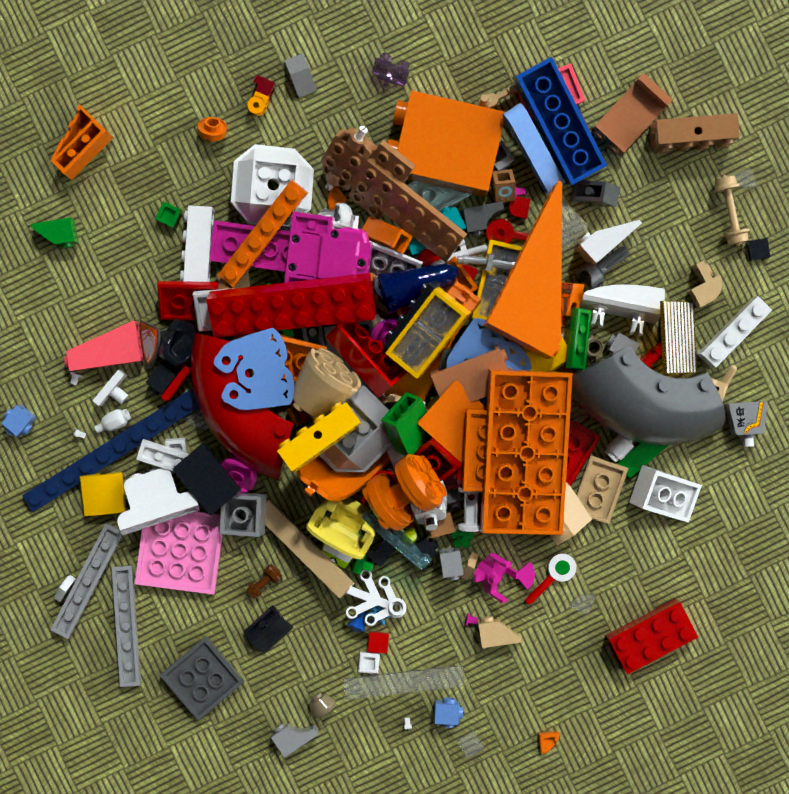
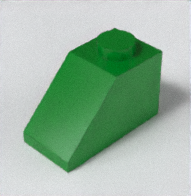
[31,217,78,249]

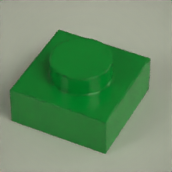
[155,201,182,228]

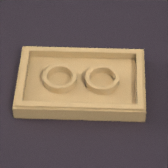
[576,455,629,525]

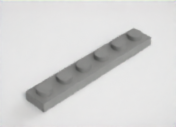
[50,523,122,639]
[112,565,141,687]

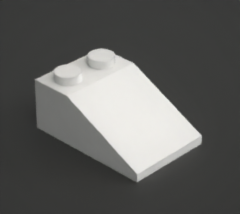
[576,220,642,264]
[629,465,702,523]

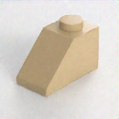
[477,616,522,648]

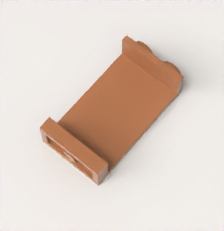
[592,73,673,156]
[430,345,512,403]

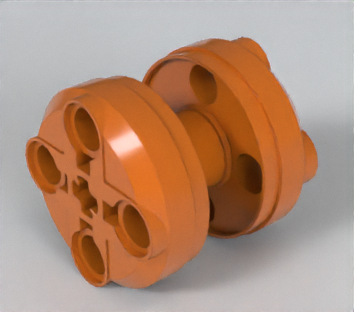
[362,454,447,531]

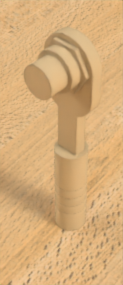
[479,84,519,108]

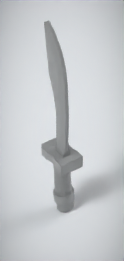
[457,254,515,271]

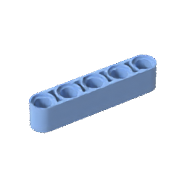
[503,103,565,195]

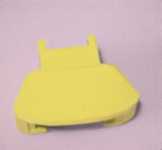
[306,497,375,559]

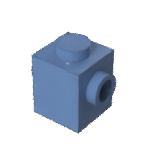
[1,405,37,437]
[434,697,463,728]

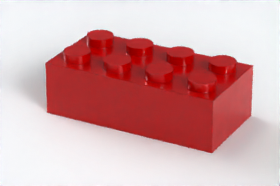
[605,599,698,675]

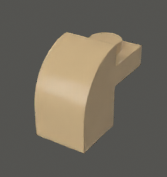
[688,261,722,308]

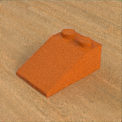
[270,334,327,381]

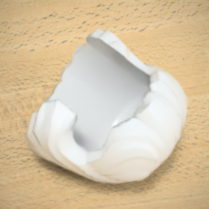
[318,203,353,229]

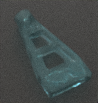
[362,506,432,570]

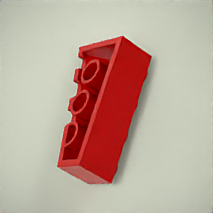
[325,322,408,397]

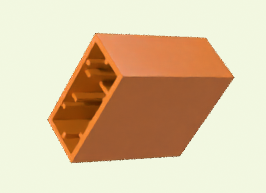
[388,90,505,198]

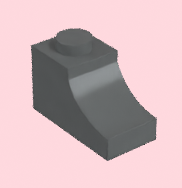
[462,201,504,237]

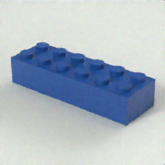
[512,57,607,185]

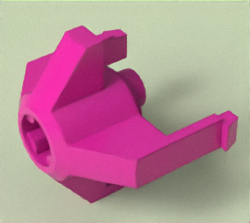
[473,553,518,603]

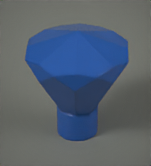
[347,612,365,632]

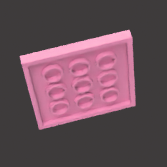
[135,511,223,595]

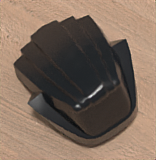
[158,318,197,368]

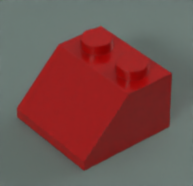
[414,435,462,481]

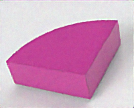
[517,561,535,590]

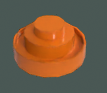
[197,117,227,142]

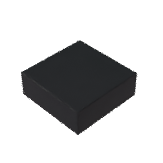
[746,238,771,261]

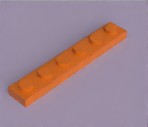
[218,180,308,287]

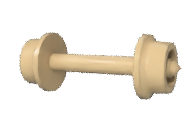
[713,175,750,246]

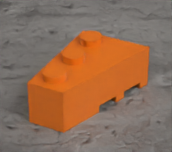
[50,104,114,180]

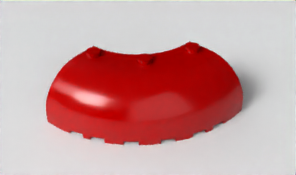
[191,333,295,481]

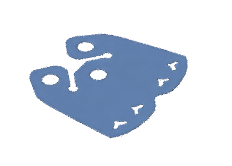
[447,318,532,404]
[214,328,294,410]

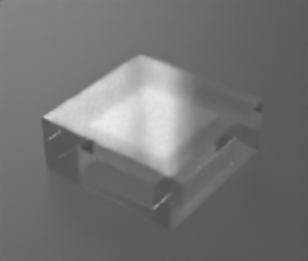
[457,730,485,759]

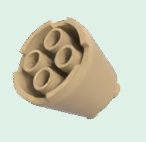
[293,348,361,419]

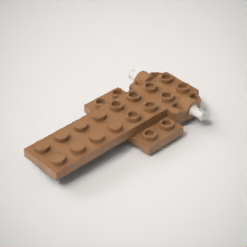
[320,126,467,263]

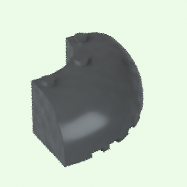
[571,346,725,446]

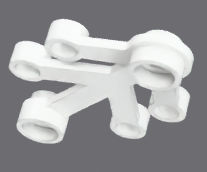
[346,570,406,626]

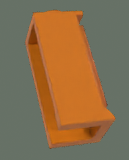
[362,215,413,254]

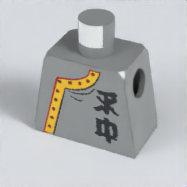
[725,401,767,447]

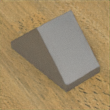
[284,54,317,98]

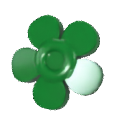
[451,530,474,548]

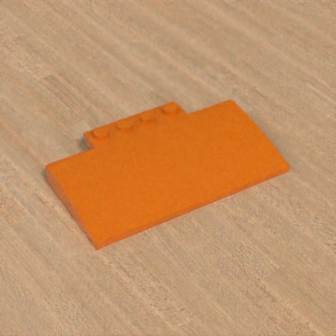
[462,369,573,535]

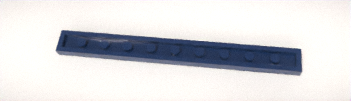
[22,389,199,512]

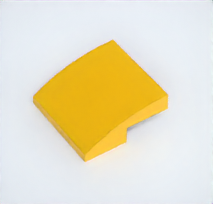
[79,472,127,516]

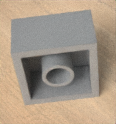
[220,493,267,537]

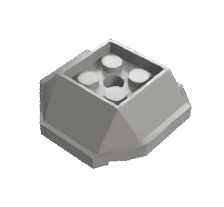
[308,386,392,473]

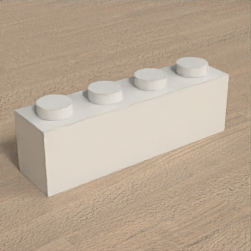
[180,205,215,282]
[697,296,772,368]

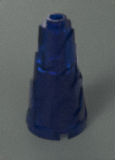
[377,263,459,314]

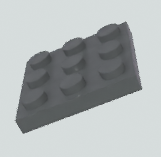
[160,636,245,721]

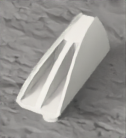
[579,285,665,336]

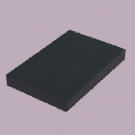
[172,443,242,516]

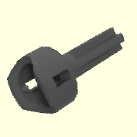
[575,246,630,289]

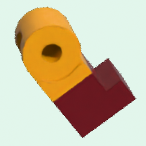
[247,74,276,116]

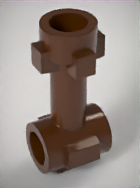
[246,564,282,598]

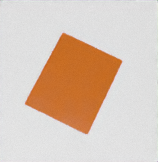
[418,380,486,464]

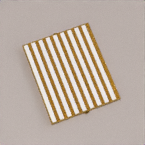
[660,300,697,375]

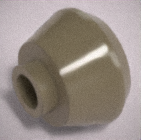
[309,692,335,718]

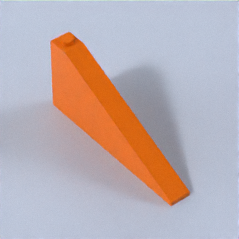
[483,180,562,359]

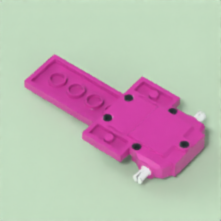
[209,211,373,283]

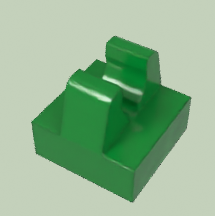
[352,554,374,575]

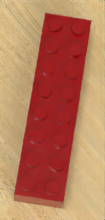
[206,273,376,337]

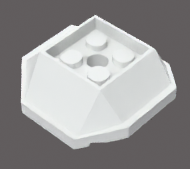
[230,144,314,227]

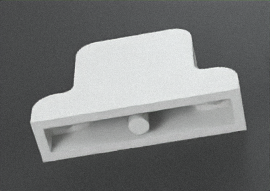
[117,467,200,536]

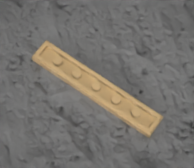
[265,501,355,598]

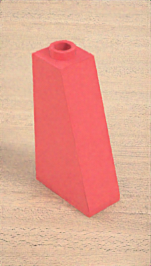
[64,321,144,371]

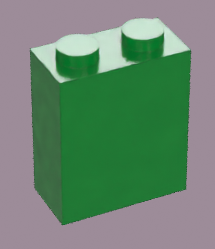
[381,392,430,456]

